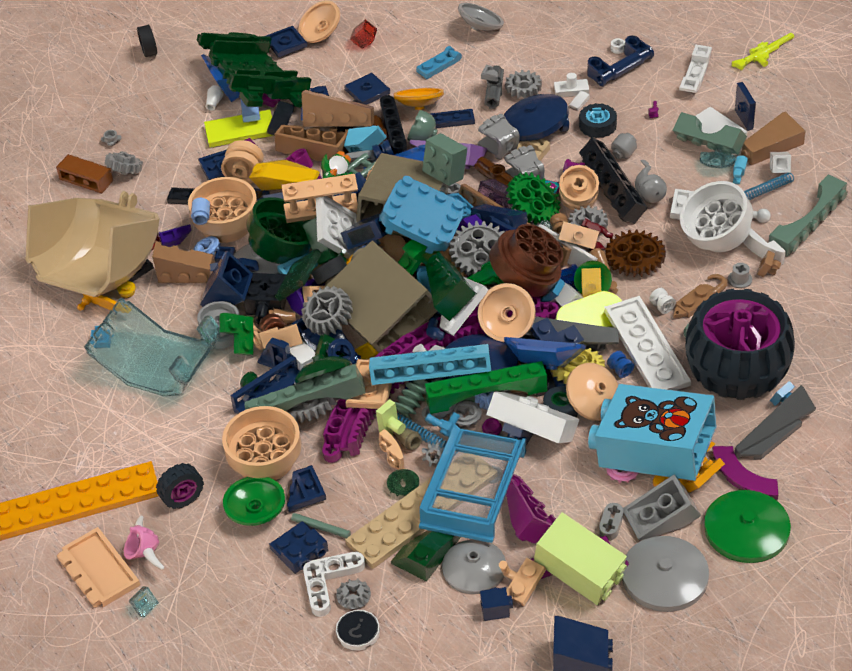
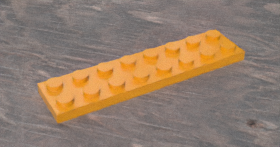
[0,461,158,541]

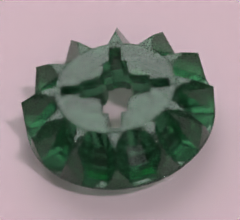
[387,469,419,497]

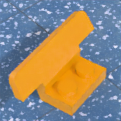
[652,441,725,493]

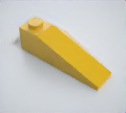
[249,160,320,190]

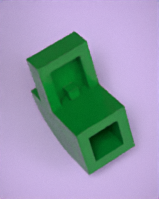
[397,239,440,275]

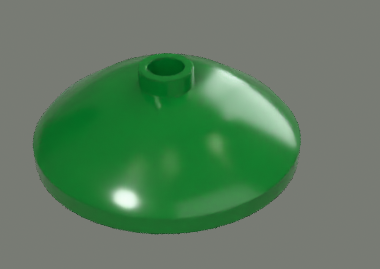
[223,477,285,526]

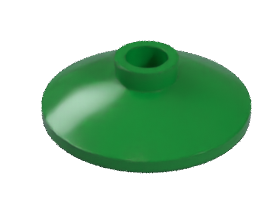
[574,260,612,294]

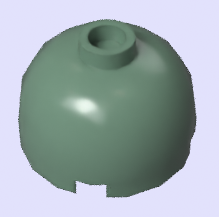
[407,110,438,142]

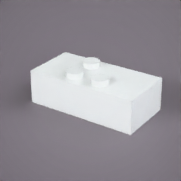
[486,391,579,443]

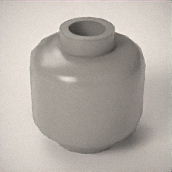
[611,133,637,159]

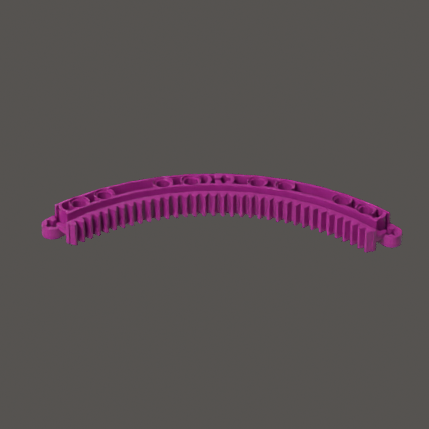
[322,296,559,463]

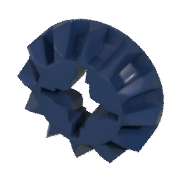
[326,338,355,364]

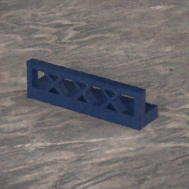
[230,355,300,414]

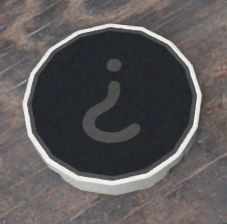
[336,610,380,651]

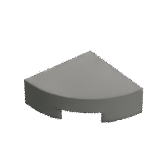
[481,65,498,82]

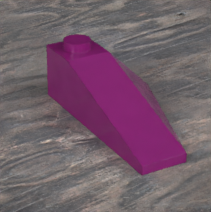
[502,470,556,544]

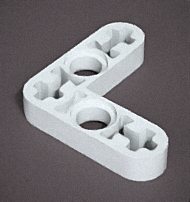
[303,552,365,617]

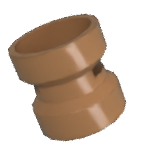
[550,213,568,234]

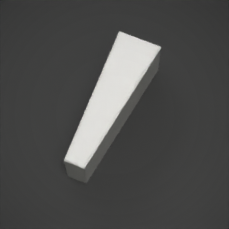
[569,91,590,111]

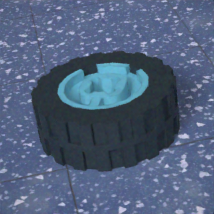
[579,103,617,138]

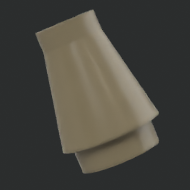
[393,428,422,450]

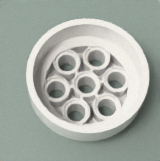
[680,181,753,252]

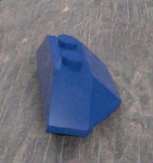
[504,337,586,370]

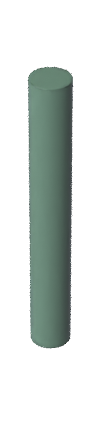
[291,513,351,538]

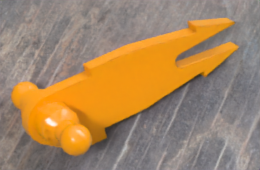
[77,294,130,314]

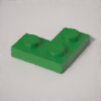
[220,313,253,356]

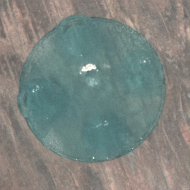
[700,149,736,168]

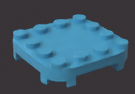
[379,176,464,254]

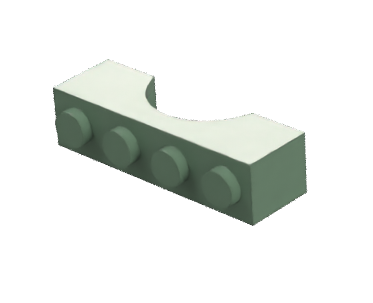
[672,112,747,155]

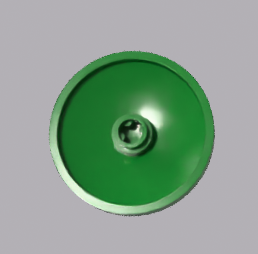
[704,490,791,563]

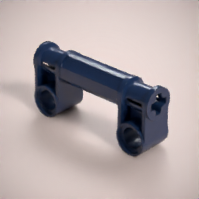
[587,35,654,87]

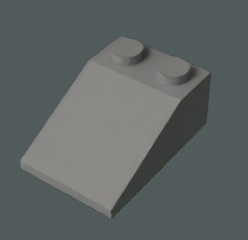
[623,475,701,541]

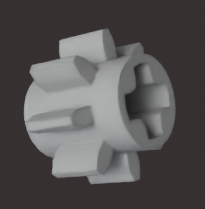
[422,441,445,467]

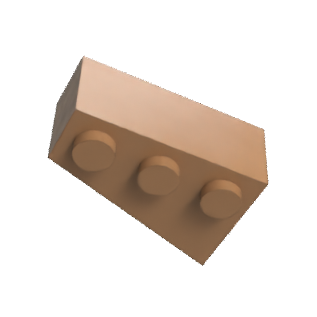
[152,241,215,283]

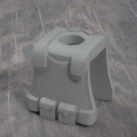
[478,114,519,159]
[504,145,545,180]

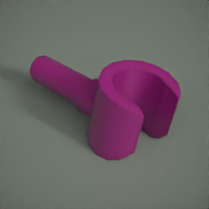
[648,101,659,118]

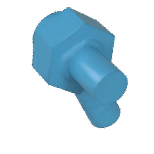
[424,412,460,438]

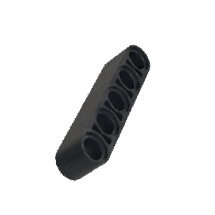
[380,95,407,155]

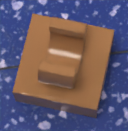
[757,250,781,277]

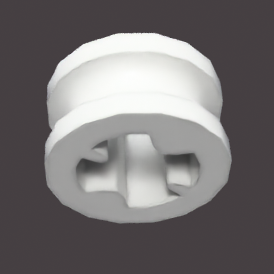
[611,38,625,54]

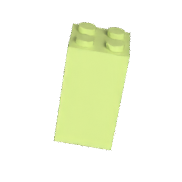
[534,512,627,606]

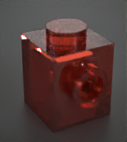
[350,19,377,49]

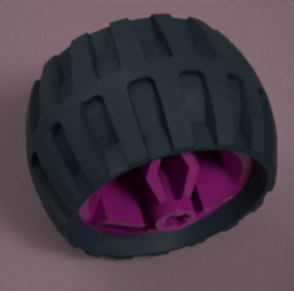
[685,288,795,400]

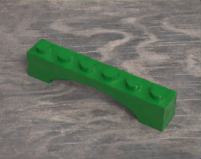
[425,361,547,414]

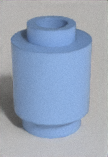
[191,197,210,225]

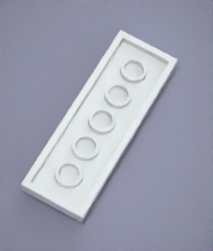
[604,296,691,391]

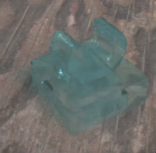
[129,586,159,617]

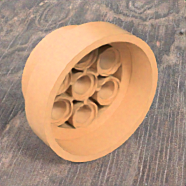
[188,177,257,243]
[222,406,302,481]

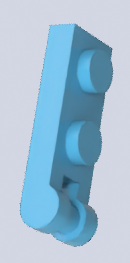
[416,46,462,79]

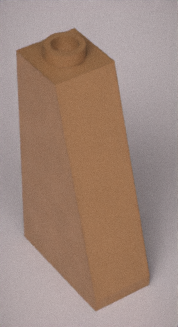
[741,111,806,166]

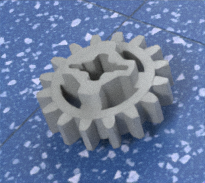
[505,70,542,99]
[104,151,143,175]
[568,205,608,235]

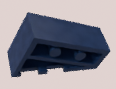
[471,204,527,229]

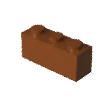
[56,154,114,194]

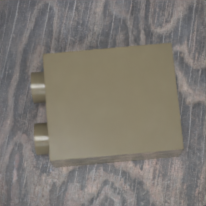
[356,153,448,238]
[323,241,437,353]

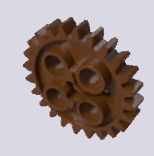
[605,229,666,277]

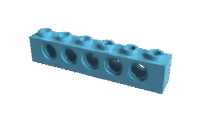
[369,344,491,385]

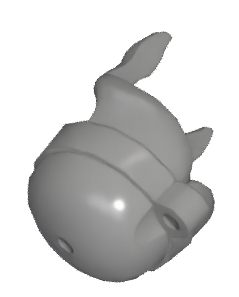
[635,160,667,203]

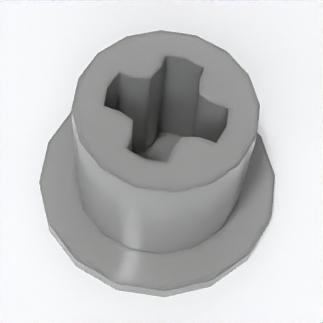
[728,263,752,289]

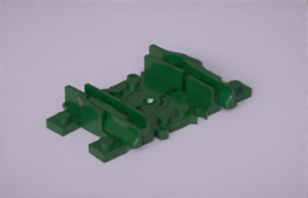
[196,32,312,108]

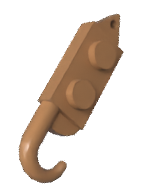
[673,274,727,319]

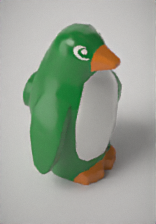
[321,151,353,178]

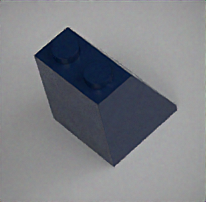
[200,251,253,307]
[553,616,613,671]

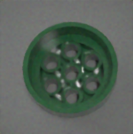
[246,197,312,264]

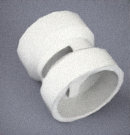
[649,288,676,314]

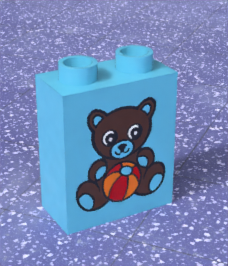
[588,384,717,481]

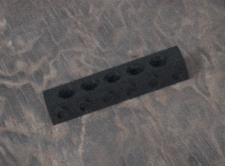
[579,137,648,224]

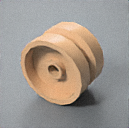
[221,140,264,184]
[559,165,599,210]

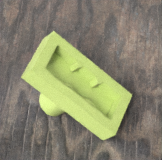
[376,399,406,436]

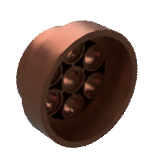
[489,224,563,297]

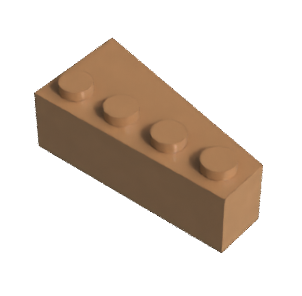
[302,90,374,127]
[275,125,348,161]

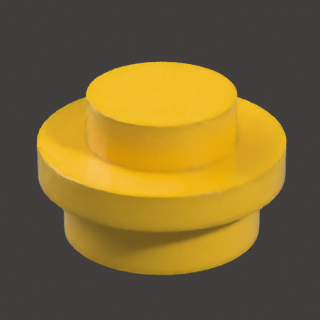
[117,281,136,298]

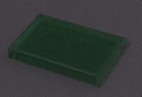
[275,248,322,302]

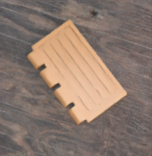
[57,527,140,608]

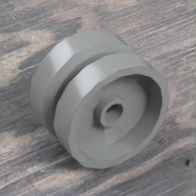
[197,301,239,349]

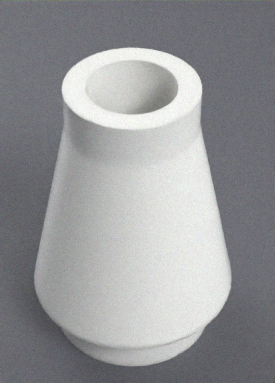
[205,85,224,111]

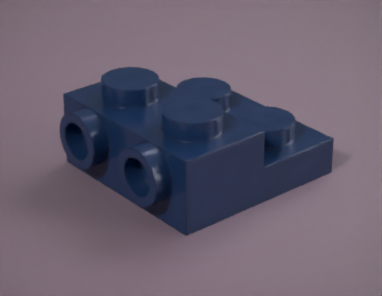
[269,521,328,574]

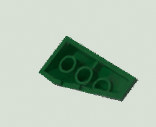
[391,530,461,582]

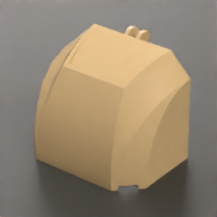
[25,191,160,297]

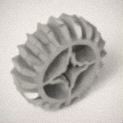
[301,285,353,336]

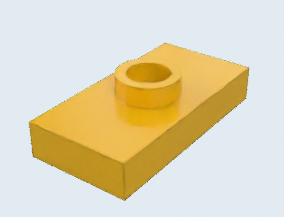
[581,268,601,298]

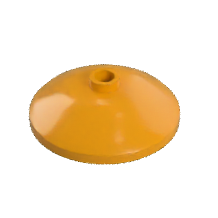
[393,88,444,110]

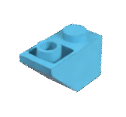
[344,126,386,153]

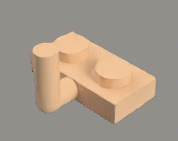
[499,558,546,606]

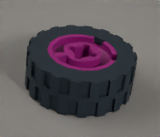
[156,463,204,509]

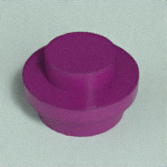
[482,418,502,436]

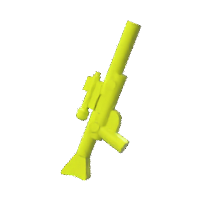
[732,32,794,70]

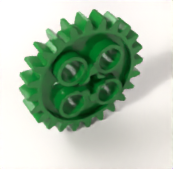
[506,172,561,225]

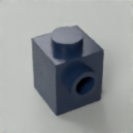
[480,587,513,621]

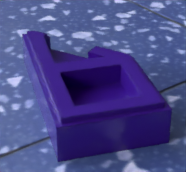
[158,224,192,247]

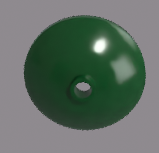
[294,354,352,384]

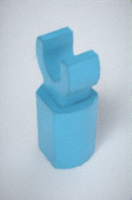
[733,156,748,184]

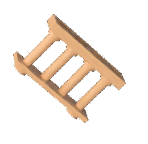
[282,174,358,223]

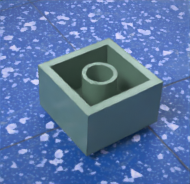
[422,133,467,186]

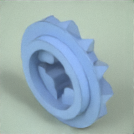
[193,236,221,255]

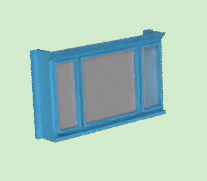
[419,424,526,543]

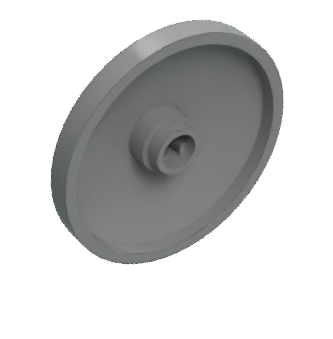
[622,536,709,612]

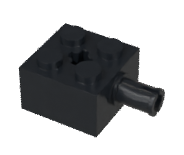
[244,273,289,324]

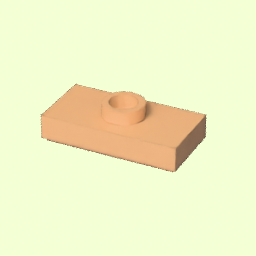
[558,221,599,249]

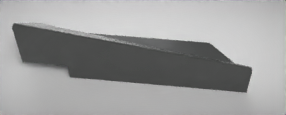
[522,317,619,351]
[734,385,816,460]

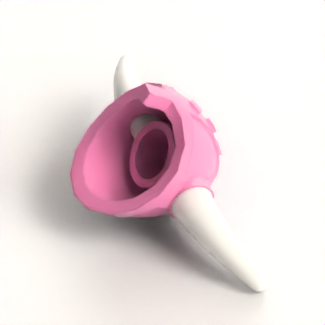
[124,516,164,570]

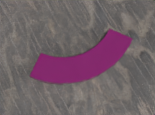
[712,446,779,500]

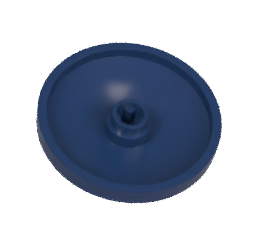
[504,94,569,141]
[442,334,518,380]

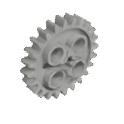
[449,221,504,276]
[286,382,340,423]

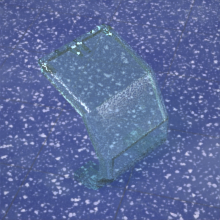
[84,298,220,397]

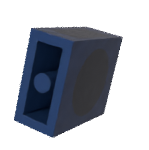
[340,213,388,250]

